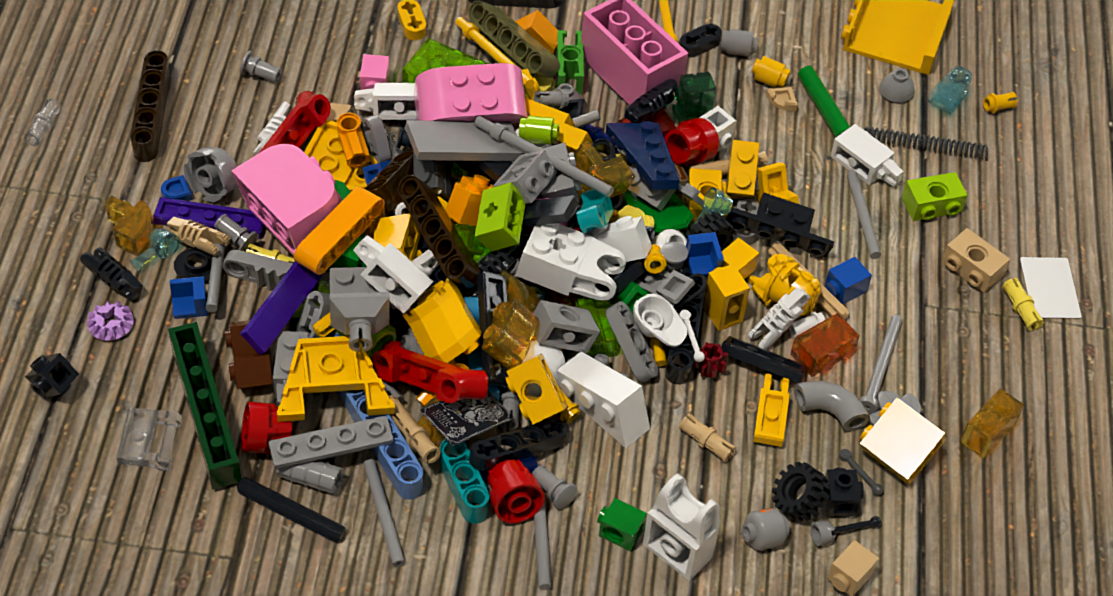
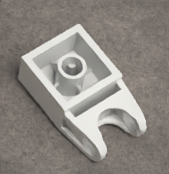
[515,223,626,301]
[643,473,720,581]

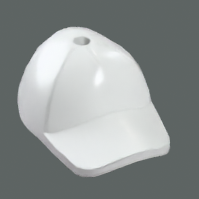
[633,294,687,348]

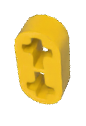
[397,0,426,40]

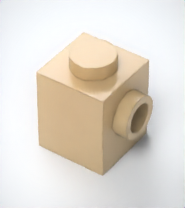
[827,540,879,596]

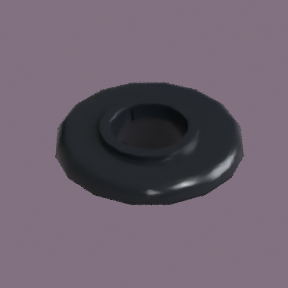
[174,248,213,282]

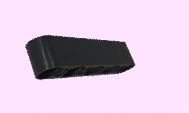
[665,259,707,385]

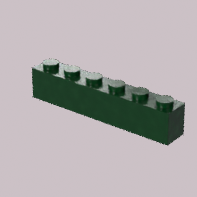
[168,322,241,490]

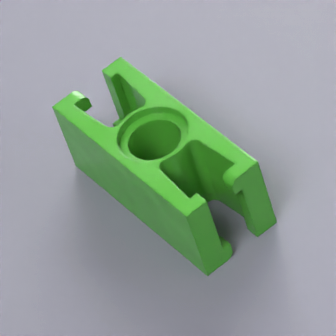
[556,30,584,94]

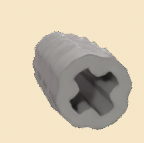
[277,460,343,494]

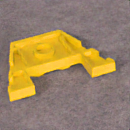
[277,336,395,422]

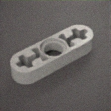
[606,301,658,382]

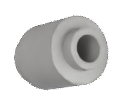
[720,29,758,57]

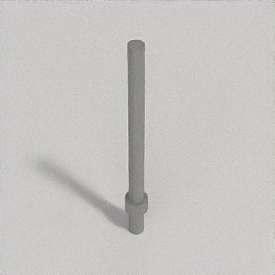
[474,116,614,197]

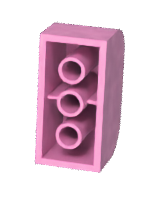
[581,0,688,105]
[414,63,527,132]
[232,144,342,256]

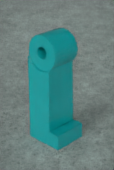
[576,189,614,234]

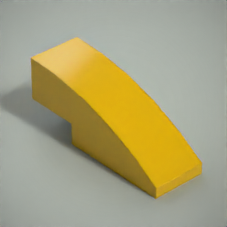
[525,98,593,161]

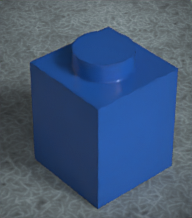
[824,257,872,304]

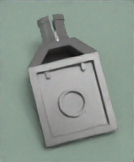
[330,267,389,352]

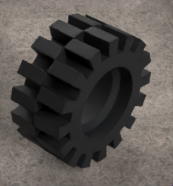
[685,212,735,251]
[772,462,831,521]

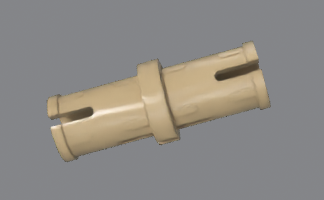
[679,413,737,463]

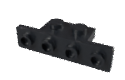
[725,193,834,257]

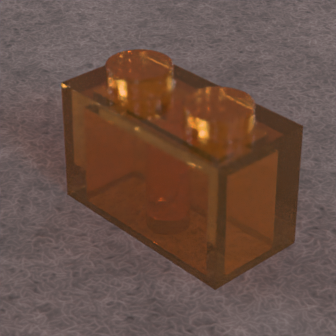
[790,313,860,377]

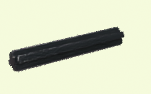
[237,477,345,542]

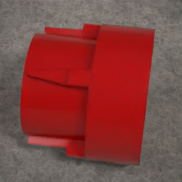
[665,118,719,166]
[241,402,292,454]
[488,459,545,523]

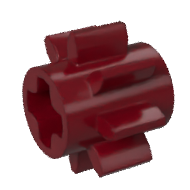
[693,342,729,379]

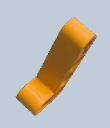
[294,186,385,275]

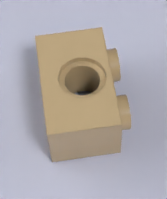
[942,228,1010,293]

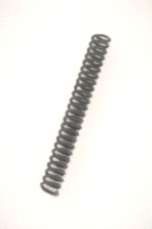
[864,126,988,159]

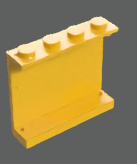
[841,0,955,75]

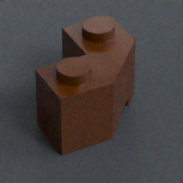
[225,320,273,389]

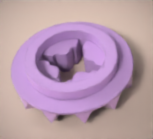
[86,301,134,341]

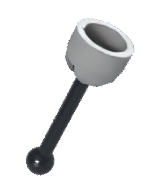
[810,516,882,546]

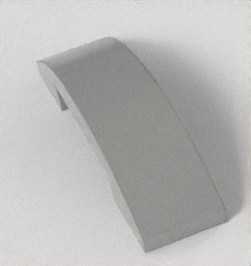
[614,264,695,304]

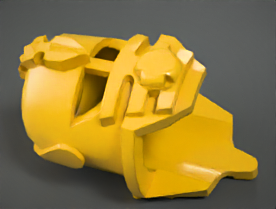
[748,253,821,317]

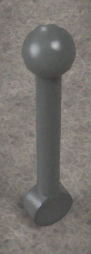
[839,449,884,496]

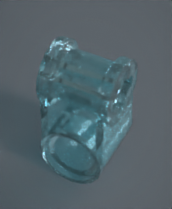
[928,67,972,115]

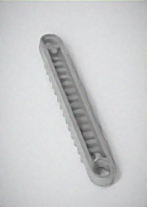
[222,250,418,322]

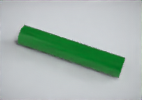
[798,66,850,138]

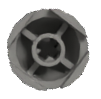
[184,146,237,202]

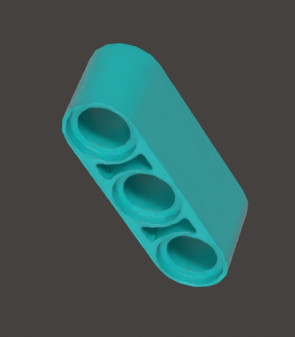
[440,439,490,524]

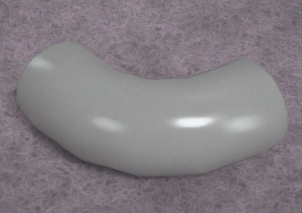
[794,381,870,431]

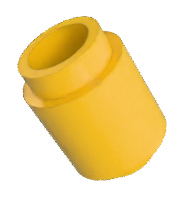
[751,56,791,88]

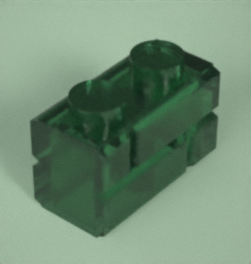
[672,71,716,124]

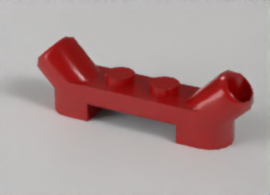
[258,91,331,154]
[371,341,488,403]

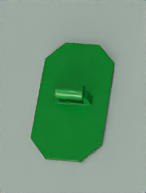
[622,187,694,233]

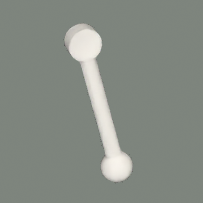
[679,310,705,362]

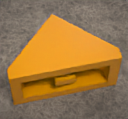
[515,10,558,54]

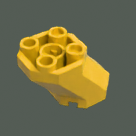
[402,278,482,365]

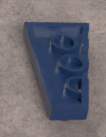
[606,121,680,190]

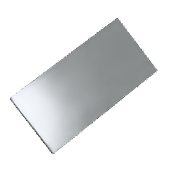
[405,120,525,161]

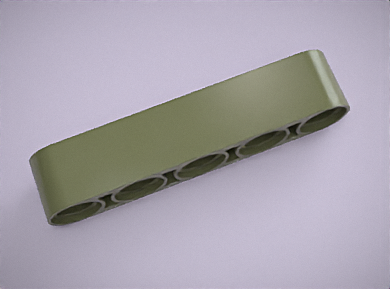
[468,1,559,78]

